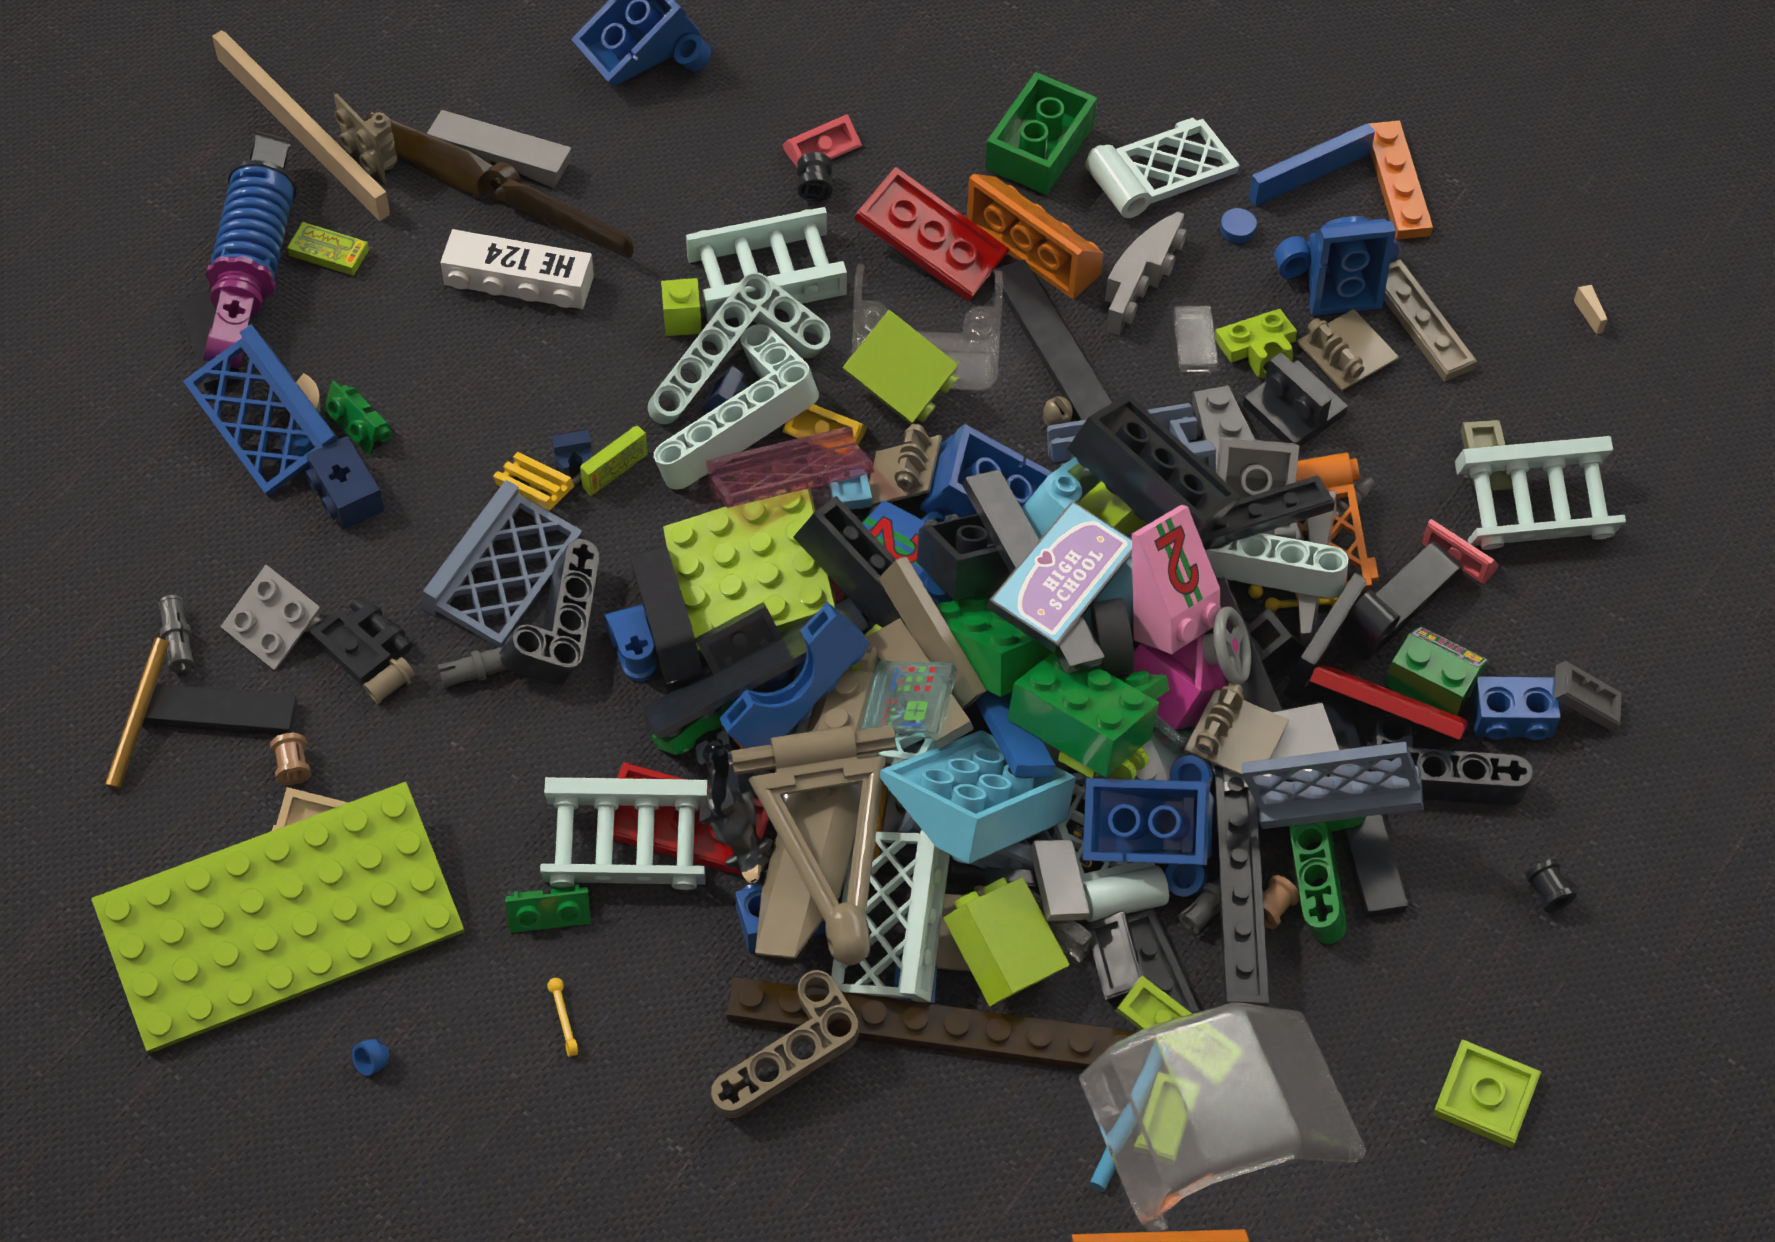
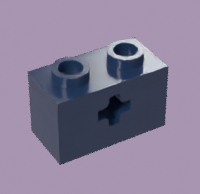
[305,436,385,530]

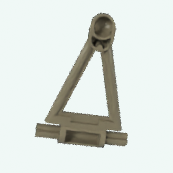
[731,725,897,965]

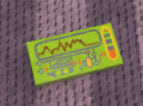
[287,222,369,276]
[580,425,648,496]

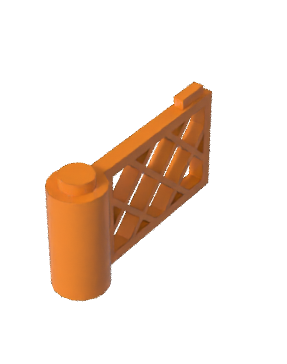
[1295,452,1379,599]

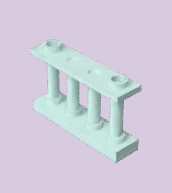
[686,207,847,323]
[1455,436,1626,550]
[540,777,708,890]

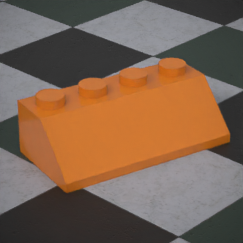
[967,174,1104,300]

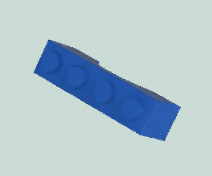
[719,602,870,748]

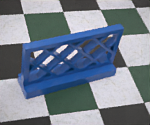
[183,324,339,496]

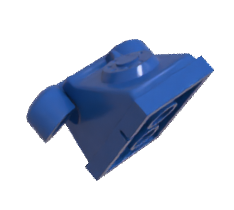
[571,0,711,87]
[1274,216,1400,316]
[920,424,1053,523]
[1083,755,1215,897]

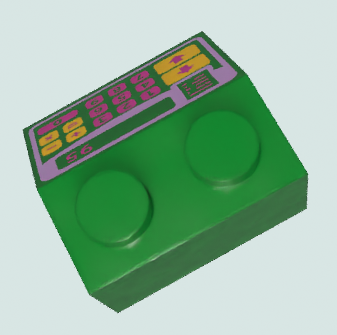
[1385,626,1489,716]

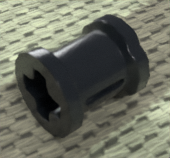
[1525,859,1577,913]

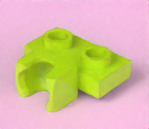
[1215,309,1297,378]

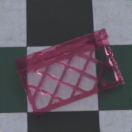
[705,427,874,508]

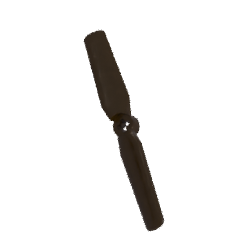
[365,111,634,258]

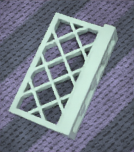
[831,830,950,1002]

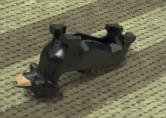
[696,730,774,884]

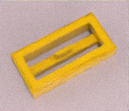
[493,452,574,511]

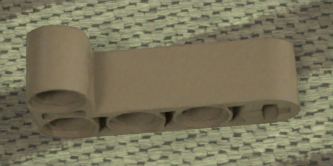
[711,970,859,1118]

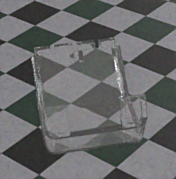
[1079,1002,1367,1232]

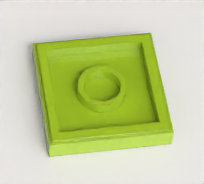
[1432,1039,1541,1148]

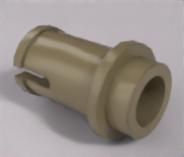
[363,657,415,704]

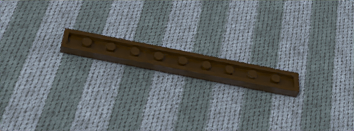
[727,977,1145,1078]

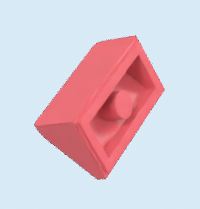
[782,114,862,167]
[1422,519,1499,584]

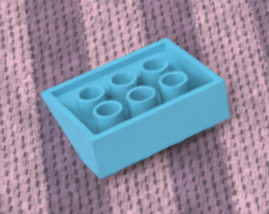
[879,730,1076,864]

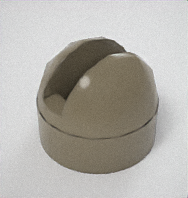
[1043,396,1073,426]

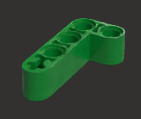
[1289,816,1367,944]

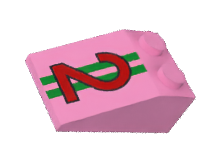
[1132,505,1221,654]

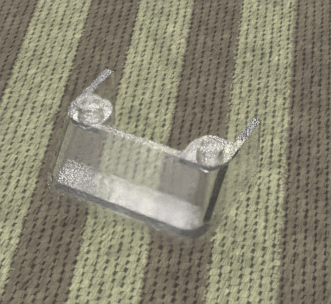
[852,264,1003,390]

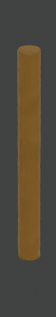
[105,638,170,790]

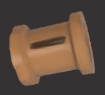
[270,733,311,785]
[1263,875,1300,929]

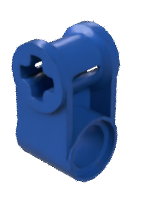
[605,604,657,682]

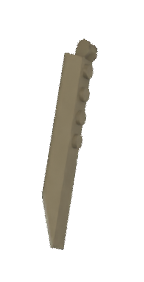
[755,645,894,959]

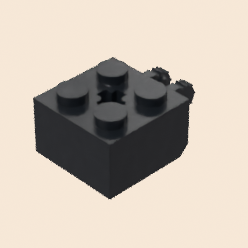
[917,514,1011,601]

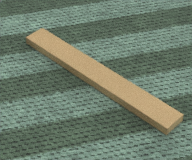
[212,30,390,221]

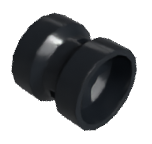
[797,152,832,202]

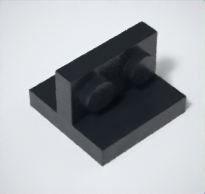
[1243,353,1348,447]

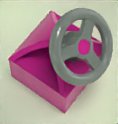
[1121,606,1251,729]

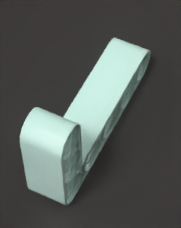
[648,272,830,424]
[654,324,819,490]
[1205,533,1348,598]

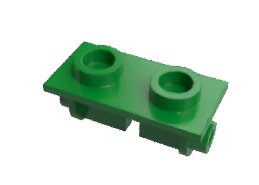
[324,381,393,455]
[505,884,591,933]

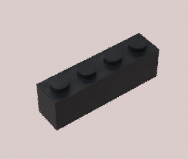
[793,496,937,635]

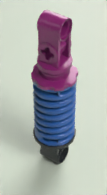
[203,131,297,369]

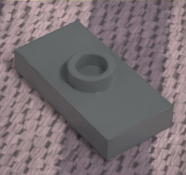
[1554,661,1621,730]

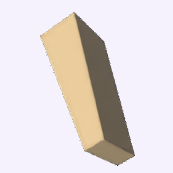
[1574,285,1608,334]

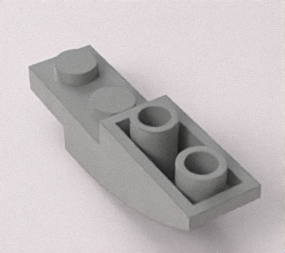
[1105,212,1187,336]

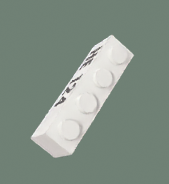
[440,229,594,309]

